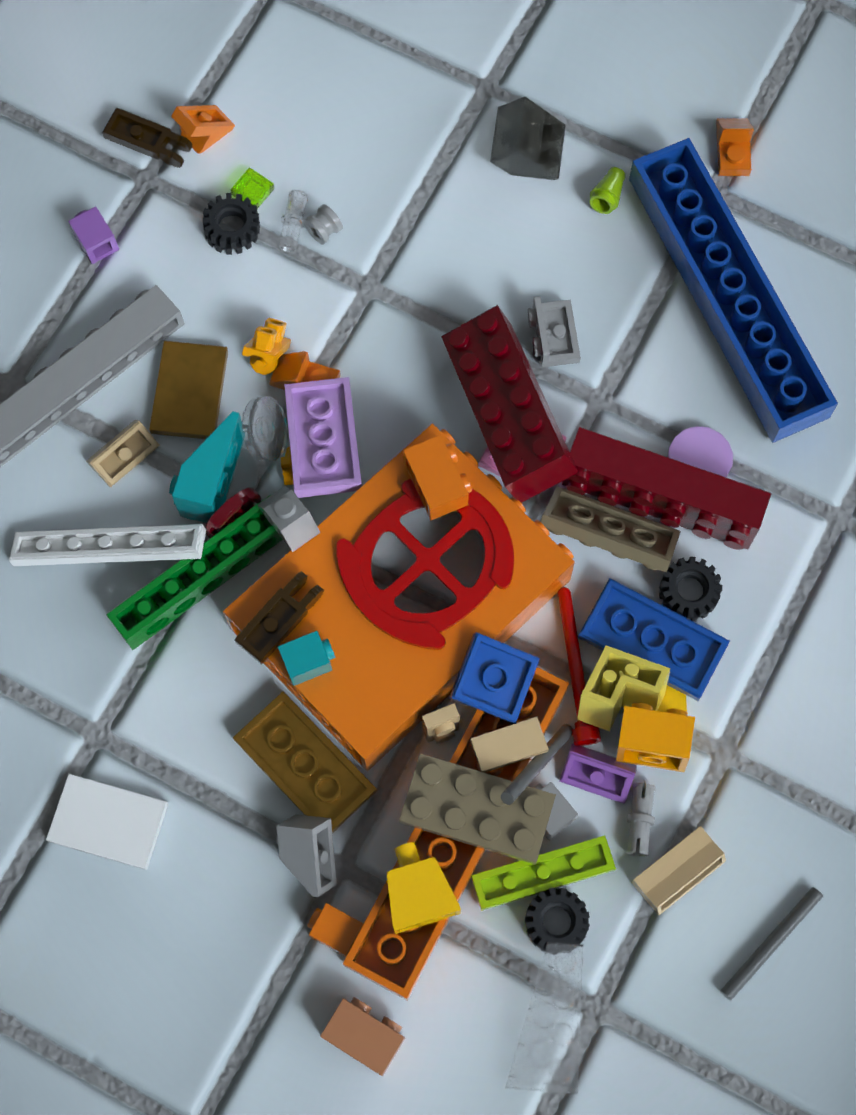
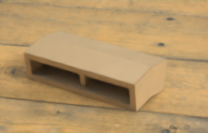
[631,826,726,915]

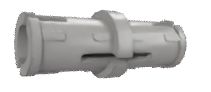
[626,783,656,856]

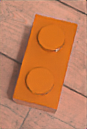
[403,435,472,521]

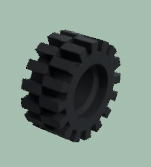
[202,193,260,255]
[659,557,722,621]
[525,888,590,955]

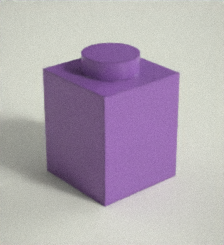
[68,206,119,264]

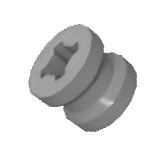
[303,204,343,245]

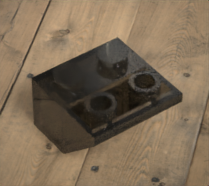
[490,96,566,180]

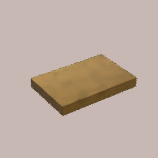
[149,341,228,439]

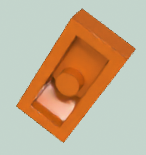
[171,105,235,154]
[716,118,754,176]
[269,351,341,390]

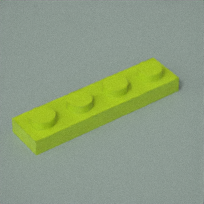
[471,835,616,911]

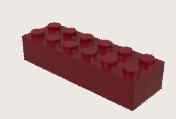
[441,305,579,503]
[561,427,772,550]

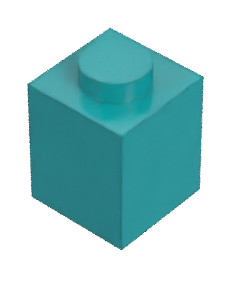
[278,631,336,686]

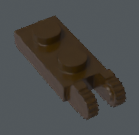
[102,108,193,168]
[234,571,324,665]

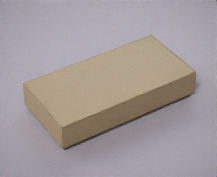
[470,717,549,773]

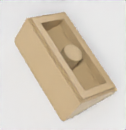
[86,420,160,487]

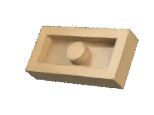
[422,703,460,744]

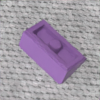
[559,743,637,804]

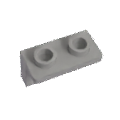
[528,296,581,367]

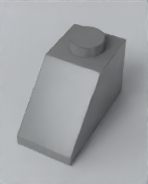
[257,486,321,552]
[276,815,337,897]

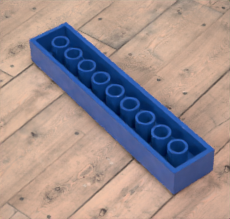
[629,138,838,443]

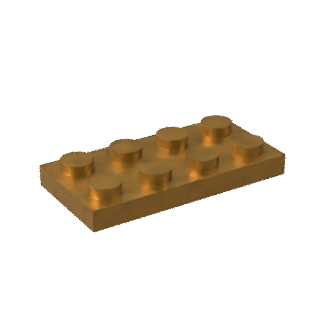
[233,691,377,833]

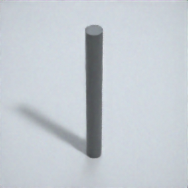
[501,724,573,805]
[720,887,823,1001]

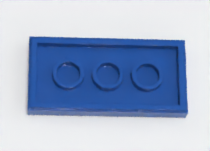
[578,578,730,701]

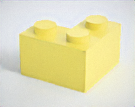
[577,646,670,732]

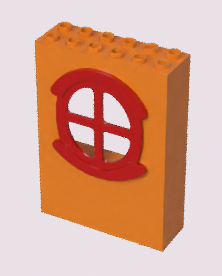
[223,423,575,772]

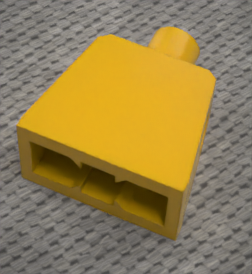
[386,842,461,934]

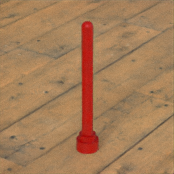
[558,587,601,746]

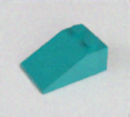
[169,411,245,523]

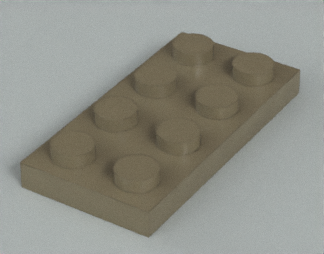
[540,486,681,573]
[399,753,556,865]

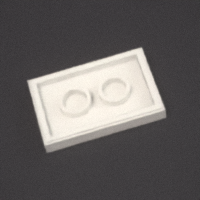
[46,774,169,870]

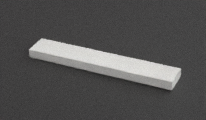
[9,524,206,566]

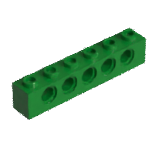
[106,494,283,650]

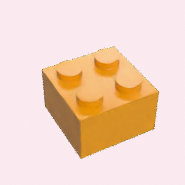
[616,703,695,772]

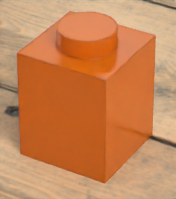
[307,903,364,957]

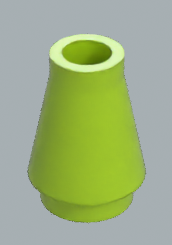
[590,167,626,214]

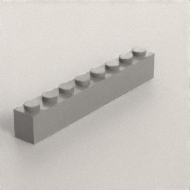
[0,285,184,467]

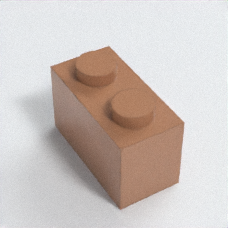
[320,997,405,1076]

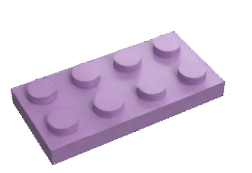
[284,377,362,498]

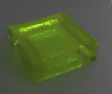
[230,167,275,209]

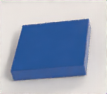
[449,632,540,724]

